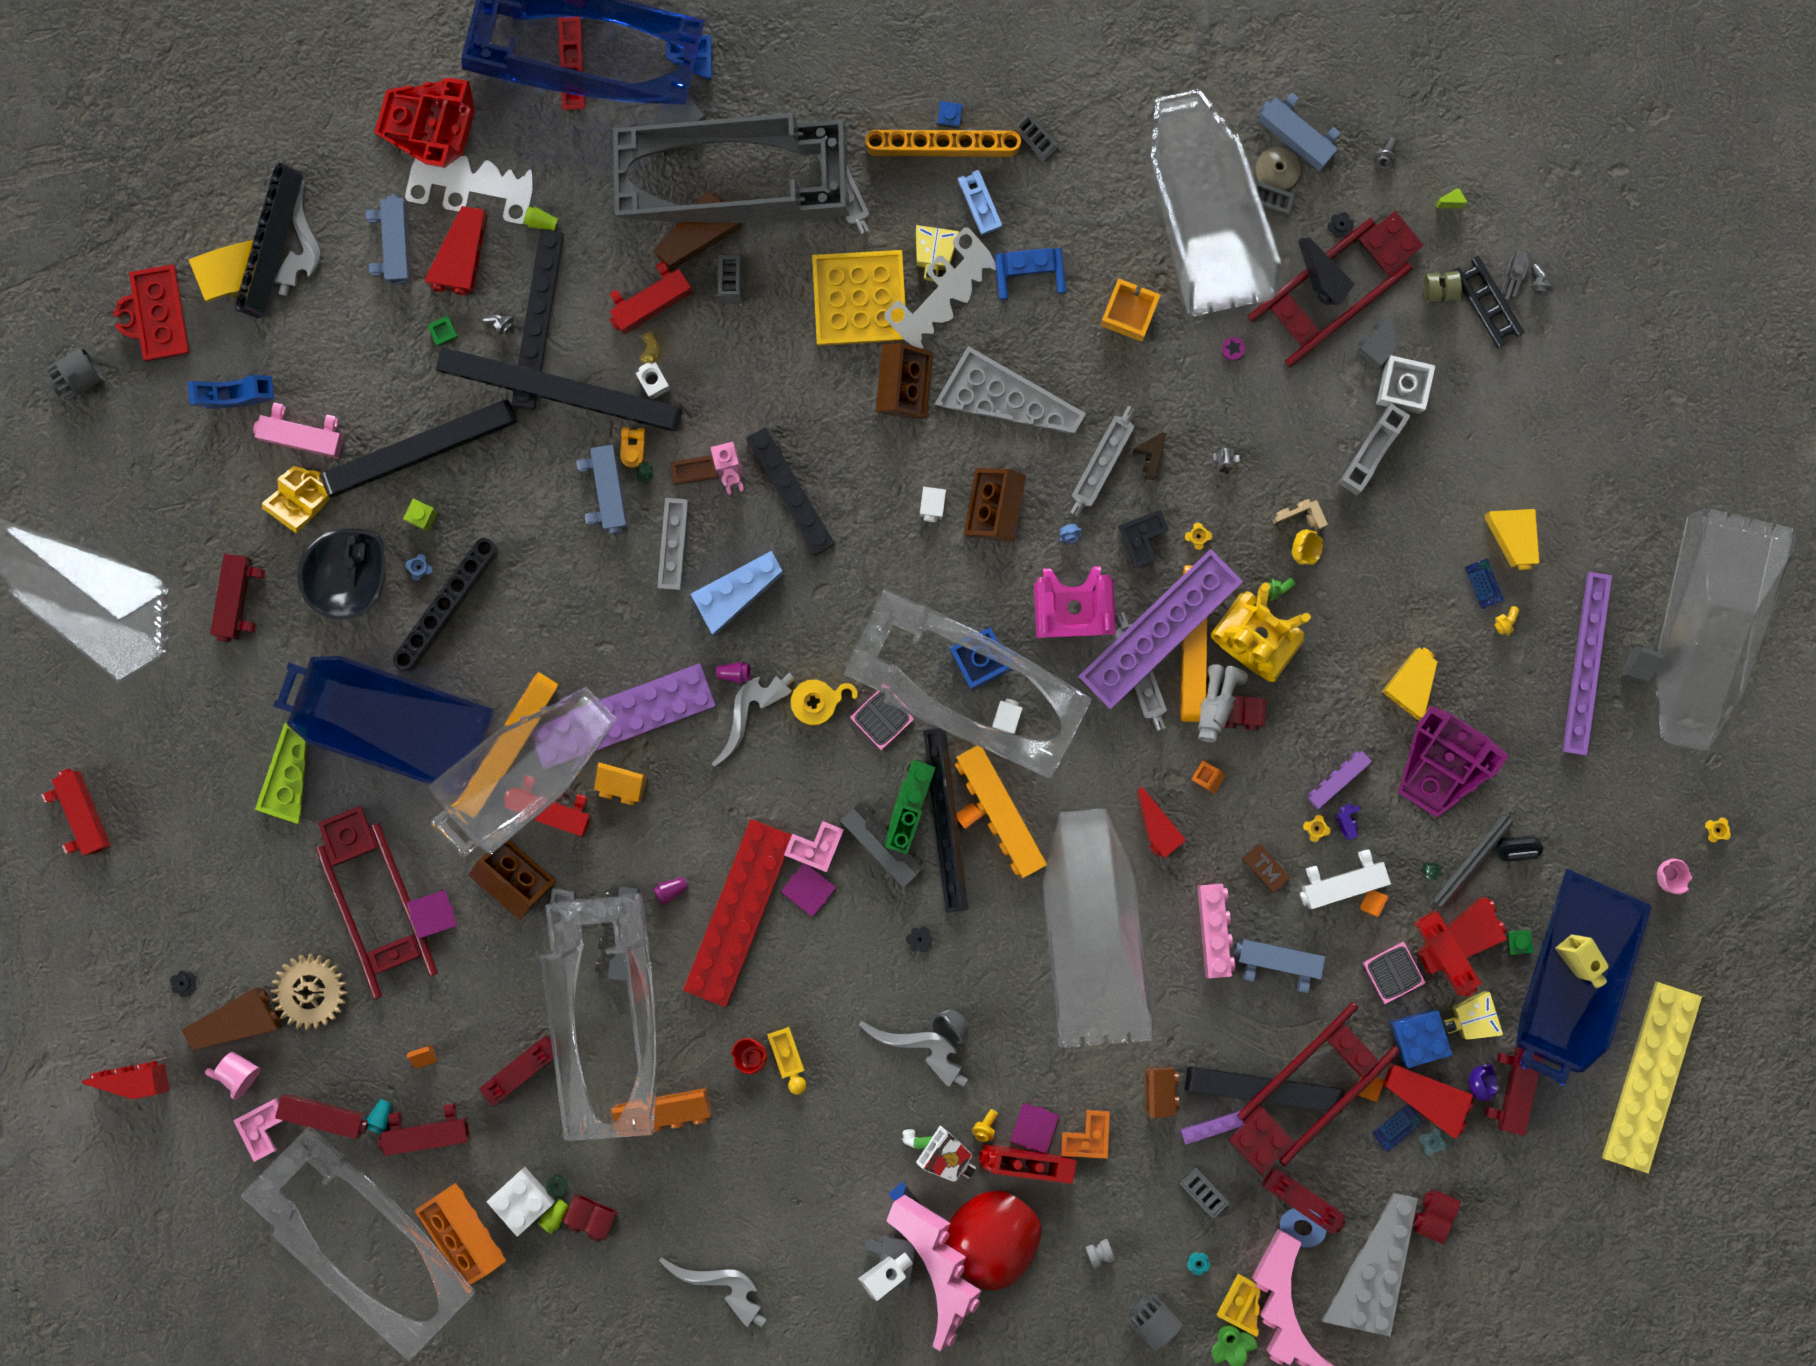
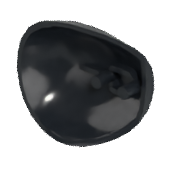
[297,529,386,620]

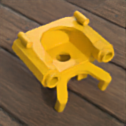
[1211,582,1311,682]

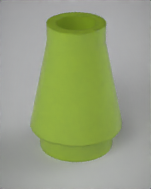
[523,206,558,231]
[537,1199,569,1235]

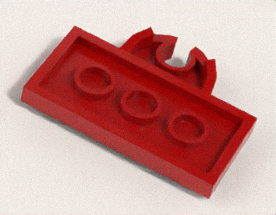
[113,264,190,362]

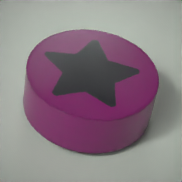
[1221,337,1245,361]

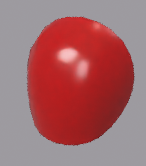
[944,1191,1042,1290]

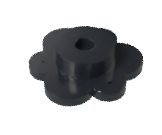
[1328,212,1354,238]
[906,927,933,952]
[170,970,196,997]

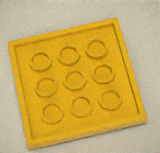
[812,250,905,346]

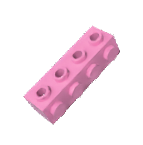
[1197,884,1235,978]

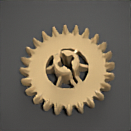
[270,954,347,1030]

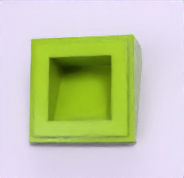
[1435,188,1467,209]

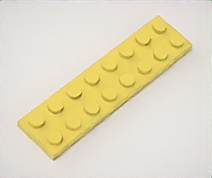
[1602,982,1702,1174]

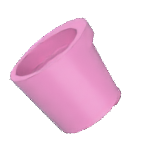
[205,1052,260,1100]

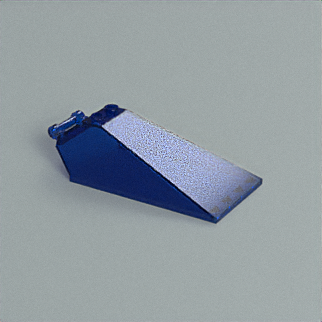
[273,656,494,795]
[1516,869,1652,1085]

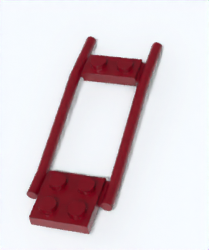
[1247,211,1424,368]
[316,806,438,1000]
[1228,1002,1400,1174]

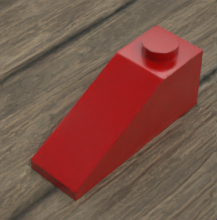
[1136,787,1186,858]

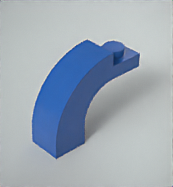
[187,375,274,409]

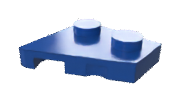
[666,35,712,80]

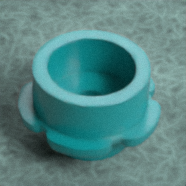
[1187,1253,1210,1276]

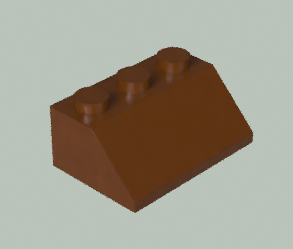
[876,343,933,419]
[963,468,1027,542]
[468,836,556,920]

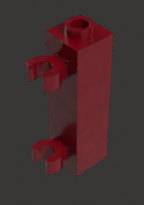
[210,553,265,643]
[479,1035,561,1107]
[1484,1044,1543,1136]
[275,1093,368,1139]
[378,1103,471,1156]
[1260,1165,1346,1235]

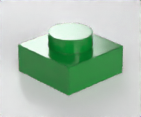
[427,316,458,347]
[1506,930,1533,955]

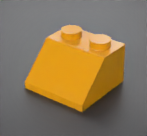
[594,762,648,806]

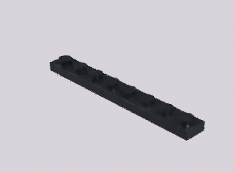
[511,229,564,410]
[923,727,969,913]

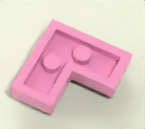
[784,821,844,872]
[233,1098,283,1162]

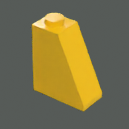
[1485,509,1539,571]
[1382,647,1438,720]

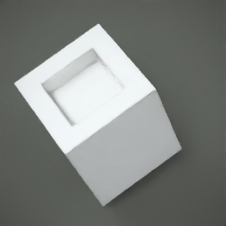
[636,362,671,400]
[920,487,946,522]
[992,698,1022,735]

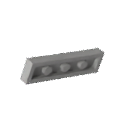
[657,498,689,591]

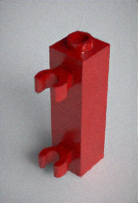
[609,261,693,335]
[41,768,111,856]
[502,776,592,838]
[1414,911,1482,997]

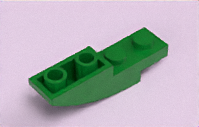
[885,760,935,855]

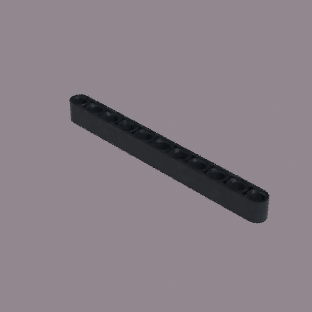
[435,347,683,432]

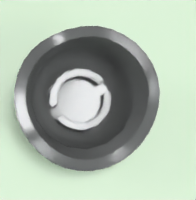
[930,1010,969,1046]

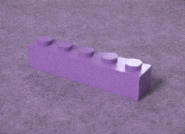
[1307,751,1372,809]
[1180,1108,1244,1144]

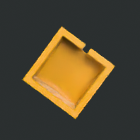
[1100,278,1160,342]

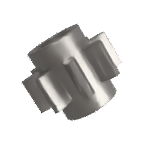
[1212,448,1240,476]

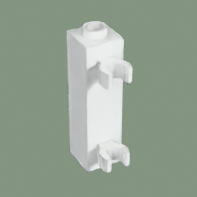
[1300,850,1391,909]

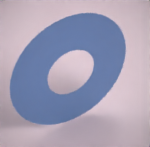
[1280,1208,1326,1247]

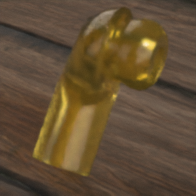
[640,331,660,365]

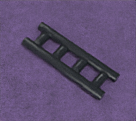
[1453,256,1525,348]

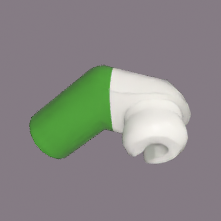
[902,1129,933,1149]

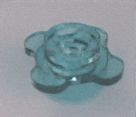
[1419,1128,1446,1155]

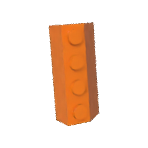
[611,1088,712,1137]
[414,1183,506,1288]

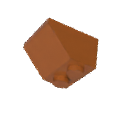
[1145,1067,1180,1118]

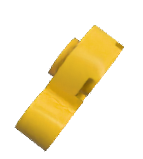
[791,680,858,726]

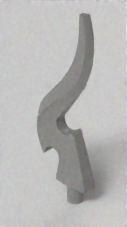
[274,180,320,297]
[712,673,795,767]
[859,1021,968,1087]
[659,1257,766,1327]

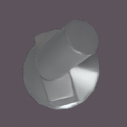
[1374,137,1398,169]
[1530,264,1554,295]
[483,314,514,335]

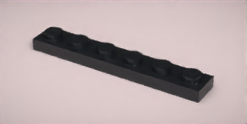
[746,427,835,556]

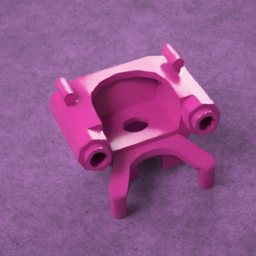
[1034,566,1116,638]

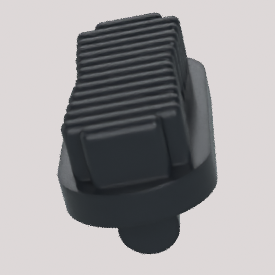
[1497,835,1543,862]

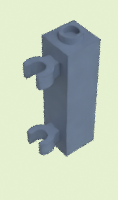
[1258,93,1340,172]
[366,195,412,285]
[577,445,628,534]
[1234,939,1325,993]

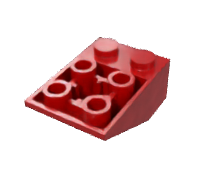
[82,1061,169,1099]

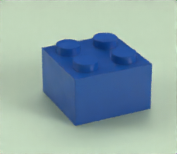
[950,627,1013,691]
[1389,1009,1452,1068]

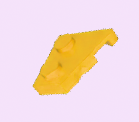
[1216,1274,1260,1337]

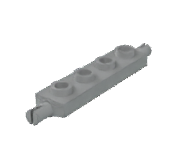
[817,153,870,235]
[1070,406,1136,517]
[1114,612,1167,731]

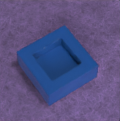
[937,101,963,128]

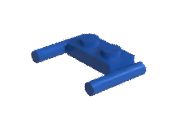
[995,248,1067,300]

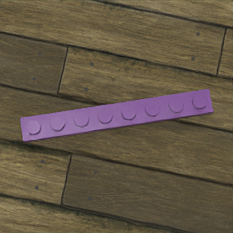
[1562,572,1612,756]

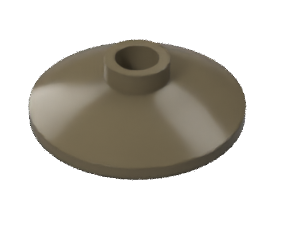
[1256,147,1301,191]

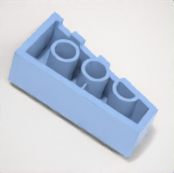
[691,551,783,636]

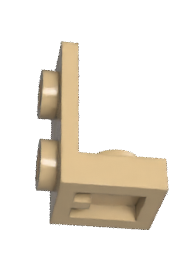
[1272,499,1328,531]

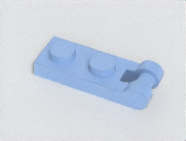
[957,170,1002,236]

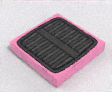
[850,686,914,750]
[1362,942,1425,1004]

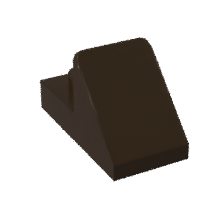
[1133,432,1167,480]

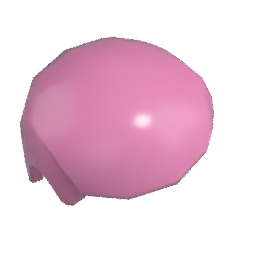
[1657,858,1692,895]

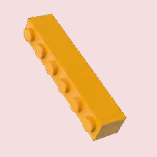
[954,744,1047,878]

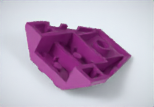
[1398,706,1509,817]

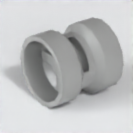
[1085,1239,1115,1269]

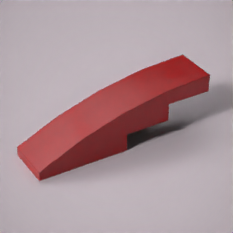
[558,17,585,110]

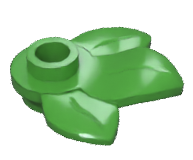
[1212,1325,1258,1366]

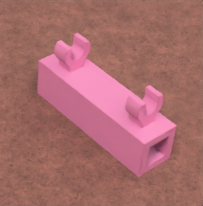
[253,403,345,459]
[710,442,744,495]

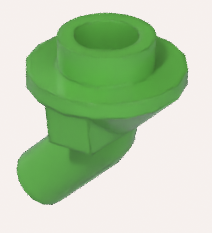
[1268,578,1295,601]

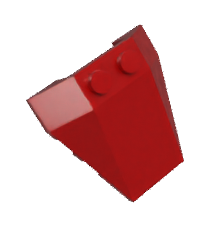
[374,78,475,168]

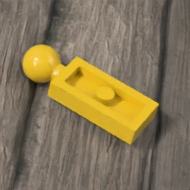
[767,1026,806,1095]

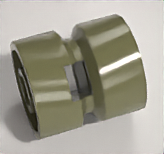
[1423,271,1462,303]

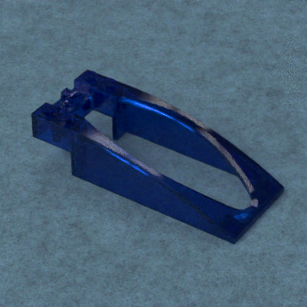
[461,0,705,104]

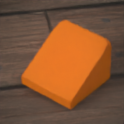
[1191,760,1226,794]
[956,803,982,829]
[1360,890,1388,917]
[406,1045,437,1068]
[1358,1077,1384,1102]

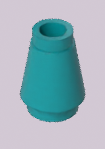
[366,1099,393,1135]

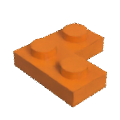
[1061,1110,1110,1159]

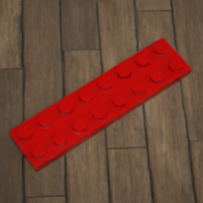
[683,819,792,1007]

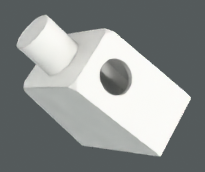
[858,1253,913,1301]

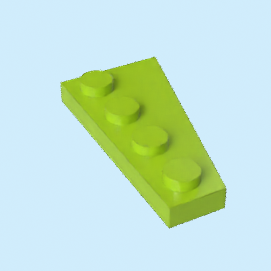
[255,723,308,824]

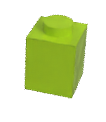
[403,499,438,532]

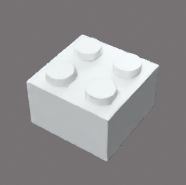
[1376,355,1435,414]
[486,1167,556,1236]

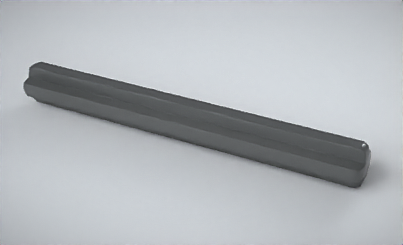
[1433,816,1513,908]

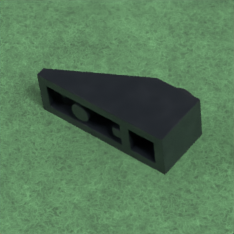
[1298,238,1355,305]

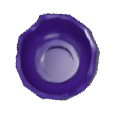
[1468,1064,1497,1101]

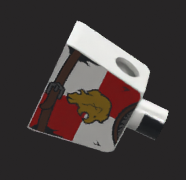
[916,1126,975,1182]

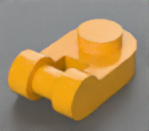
[620,427,646,469]

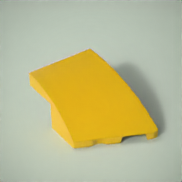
[189,240,253,303]
[262,466,331,533]

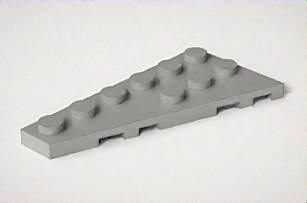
[934,346,1086,434]
[1321,1193,1418,1337]

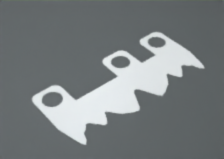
[405,156,532,224]
[885,227,996,349]

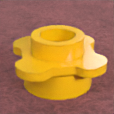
[1185,523,1212,550]
[1303,815,1330,842]
[1705,818,1731,843]

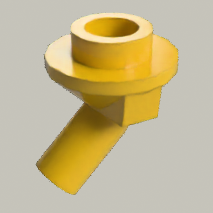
[1494,606,1519,636]
[972,1109,998,1142]

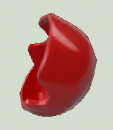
[731,1038,767,1074]

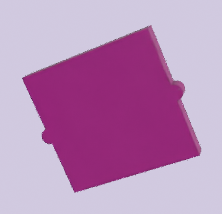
[781,863,836,917]
[406,890,457,939]
[1010,1102,1059,1153]

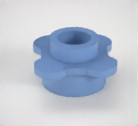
[1060,524,1082,544]
[405,554,432,581]

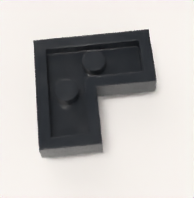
[1118,509,1169,569]

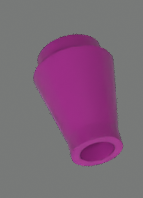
[716,661,751,684]
[653,876,689,905]

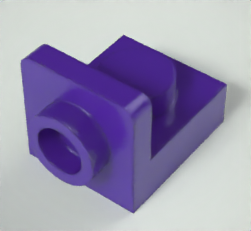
[1335,803,1361,840]

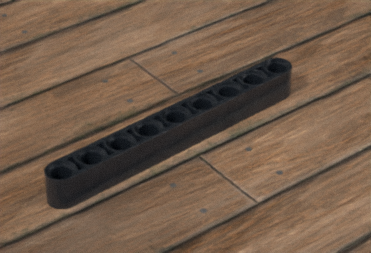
[320,400,518,497]

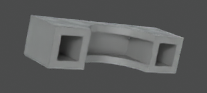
[1338,404,1410,496]

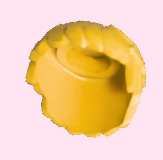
[1292,529,1323,565]

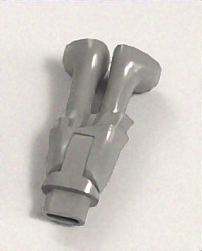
[1198,664,1248,742]

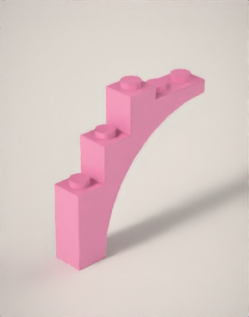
[887,1195,981,1351]
[1252,1229,1334,1366]

